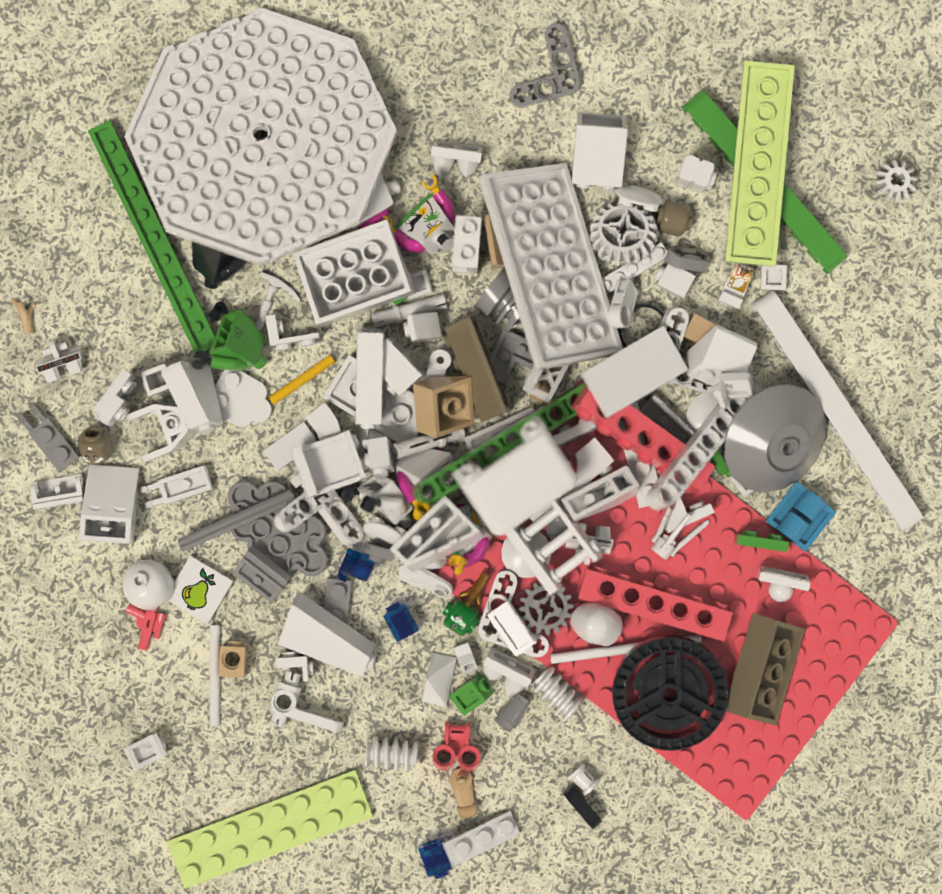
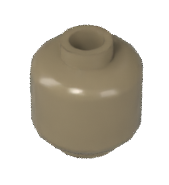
[655,201,693,237]

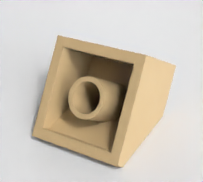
[413,376,475,438]

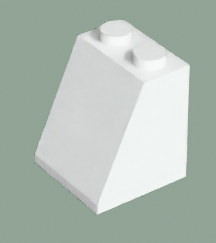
[572,112,628,190]

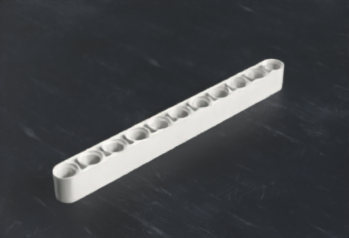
[751,291,923,532]

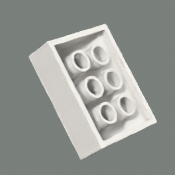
[293,220,416,327]

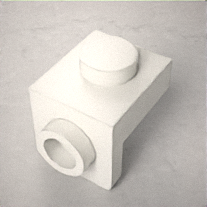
[714,373,755,408]
[276,651,314,682]
[123,733,167,771]

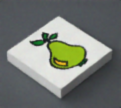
[169,555,234,624]

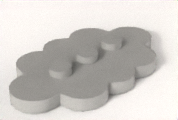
[228,480,328,577]

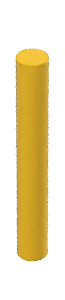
[269,354,335,405]

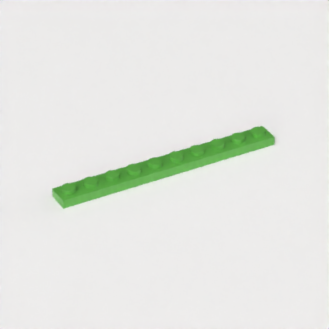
[88,120,215,353]

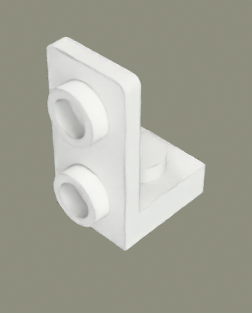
[265,314,321,351]

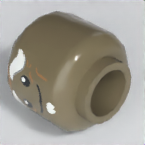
[78,426,113,465]

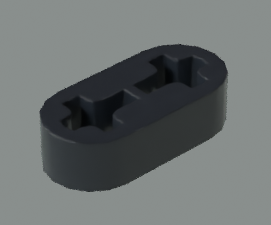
[563,785,603,829]

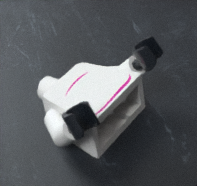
[339,474,413,529]

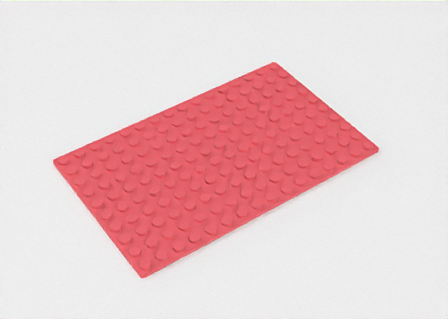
[432,379,897,820]

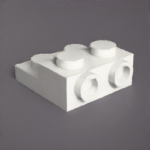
[93,369,138,427]

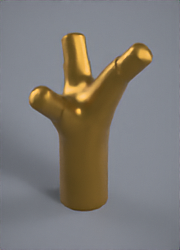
[459,572,490,607]

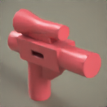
[126,604,167,650]

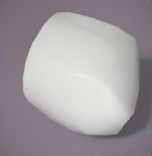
[570,602,622,646]

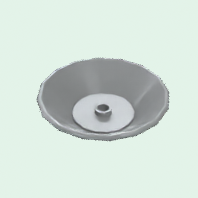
[724,384,826,493]

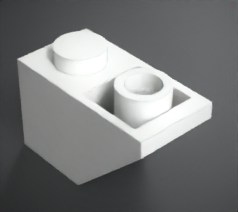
[403,312,442,344]

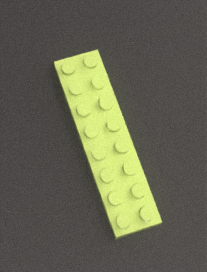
[725,60,795,267]
[167,769,373,889]

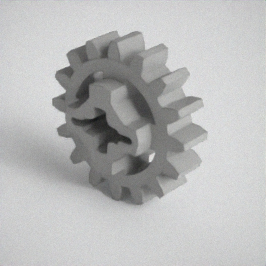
[519,582,574,635]

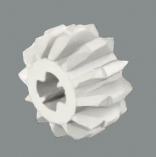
[874,160,918,203]

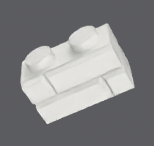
[675,155,717,194]

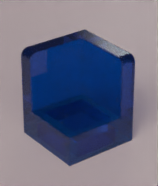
[336,548,375,582]

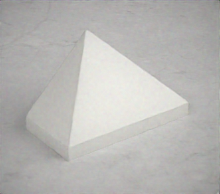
[422,652,457,707]

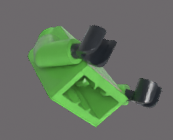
[192,302,267,371]

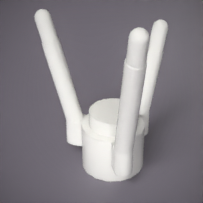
[651,507,709,560]

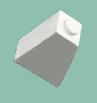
[161,361,223,434]

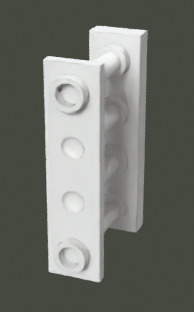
[505,498,603,595]

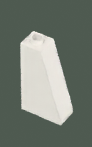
[355,328,383,429]
[278,592,376,677]

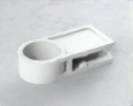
[609,278,639,329]

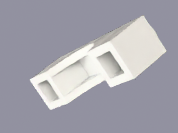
[530,438,614,523]

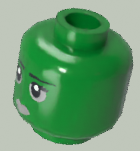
[442,598,481,636]

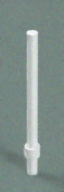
[550,634,702,664]

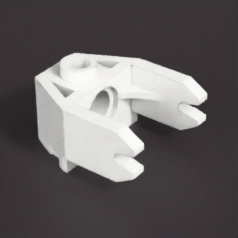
[127,403,197,462]

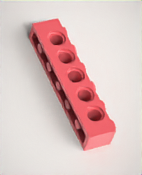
[571,384,715,493]
[577,565,733,642]

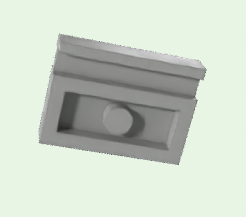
[232,546,292,604]

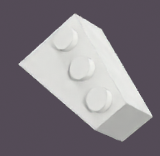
[390,496,484,573]

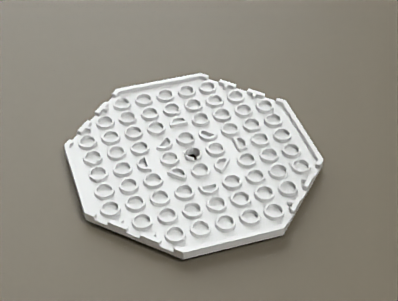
[124,7,397,266]

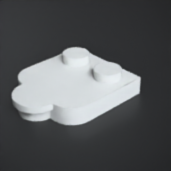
[215,370,272,427]

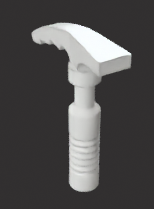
[255,272,300,331]

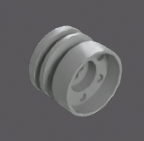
[474,267,521,333]

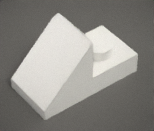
[664,498,715,533]

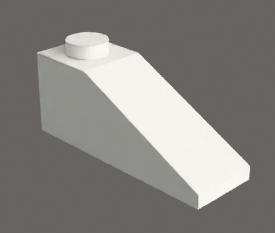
[561,465,640,522]

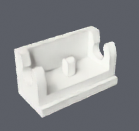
[30,474,85,510]

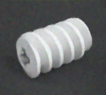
[529,667,582,724]
[365,736,418,773]

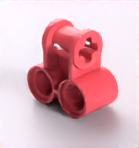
[432,722,481,772]

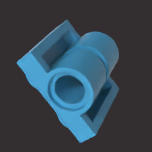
[765,481,836,552]

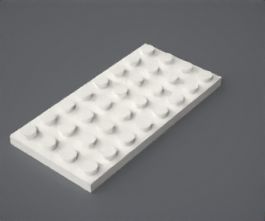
[478,163,623,371]

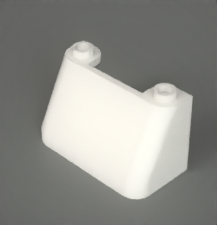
[452,416,577,536]

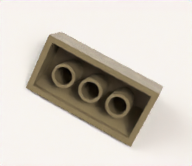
[443,316,511,422]
[726,613,805,726]

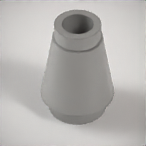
[494,694,529,732]

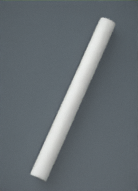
[210,625,220,726]

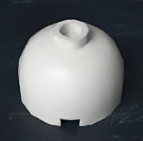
[122,560,174,611]

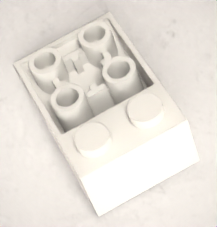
[79,465,140,544]

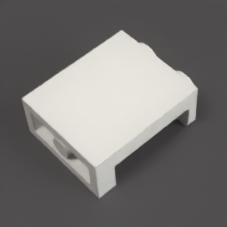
[452,216,481,274]
[291,430,368,500]

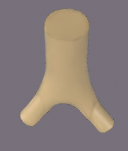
[11,298,36,335]

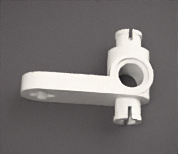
[269,670,344,732]

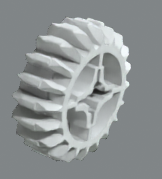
[590,202,657,266]

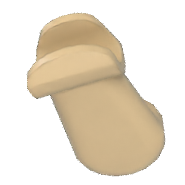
[450,768,478,819]

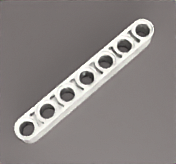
[646,377,762,510]

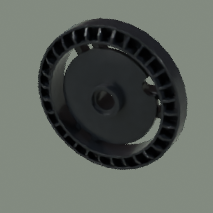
[612,635,728,751]

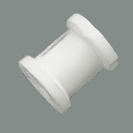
[567,762,600,796]

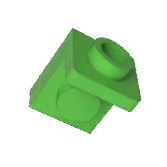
[449,673,494,716]

